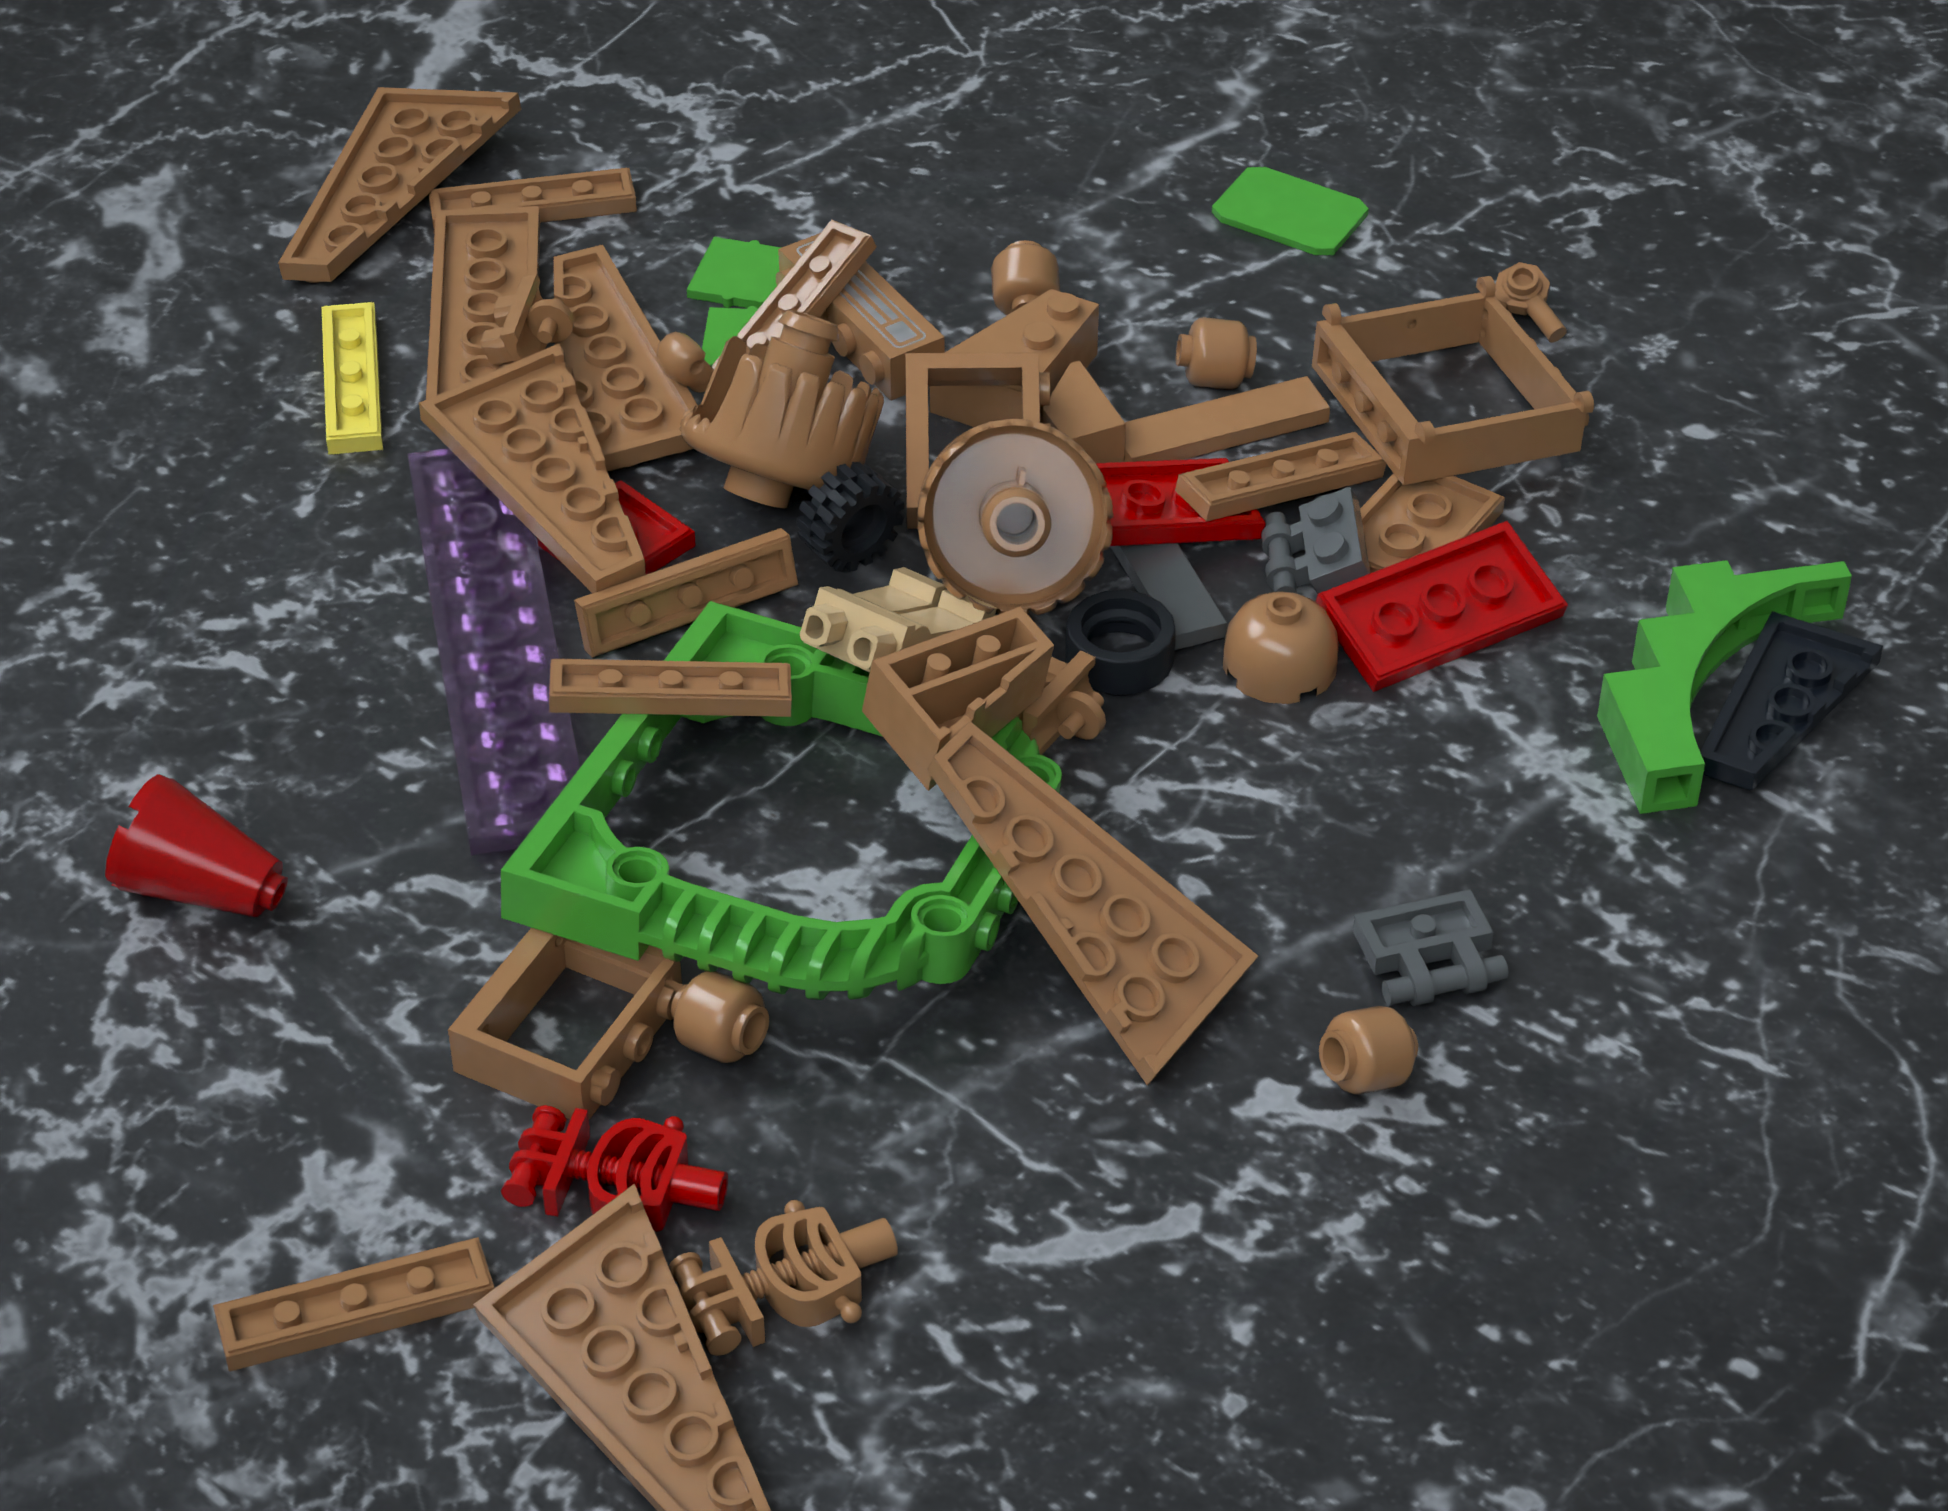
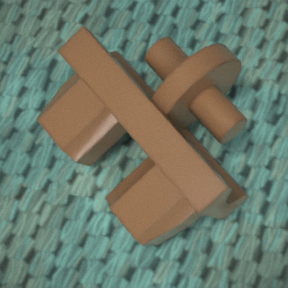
[481,274,575,367]
[1018,650,1106,755]

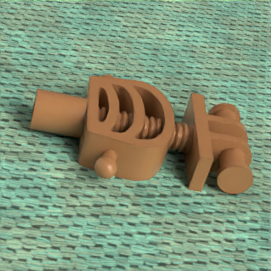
[668,1200,898,1356]

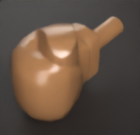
[656,331,714,393]

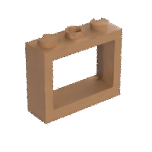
[905,352,1051,529]
[448,928,683,1120]

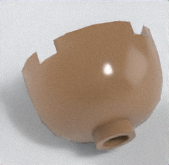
[1223,592,1339,704]

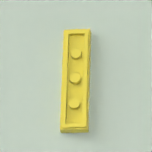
[322,302,383,455]

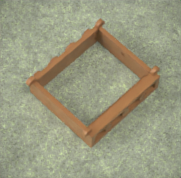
[1312,276,1594,485]

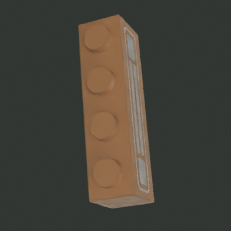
[776,233,945,401]

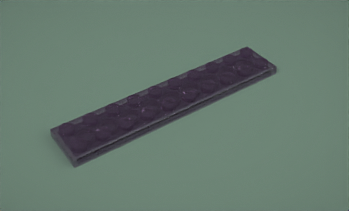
[408,448,580,855]

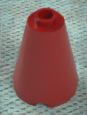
[105,774,288,917]

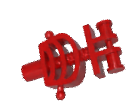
[501,1105,728,1232]

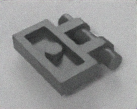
[1261,486,1370,594]
[1353,889,1508,1006]

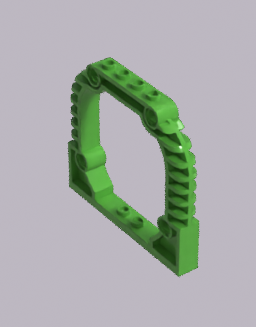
[501,601,1062,1000]

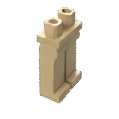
[800,567,997,672]

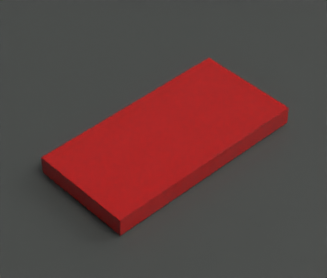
[1315,521,1568,692]

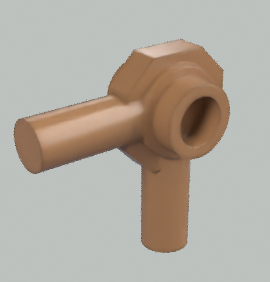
[1495,262,1567,343]

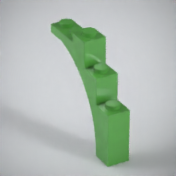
[1597,560,1852,814]

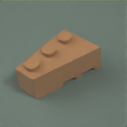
[930,289,1099,427]
[862,606,1054,791]

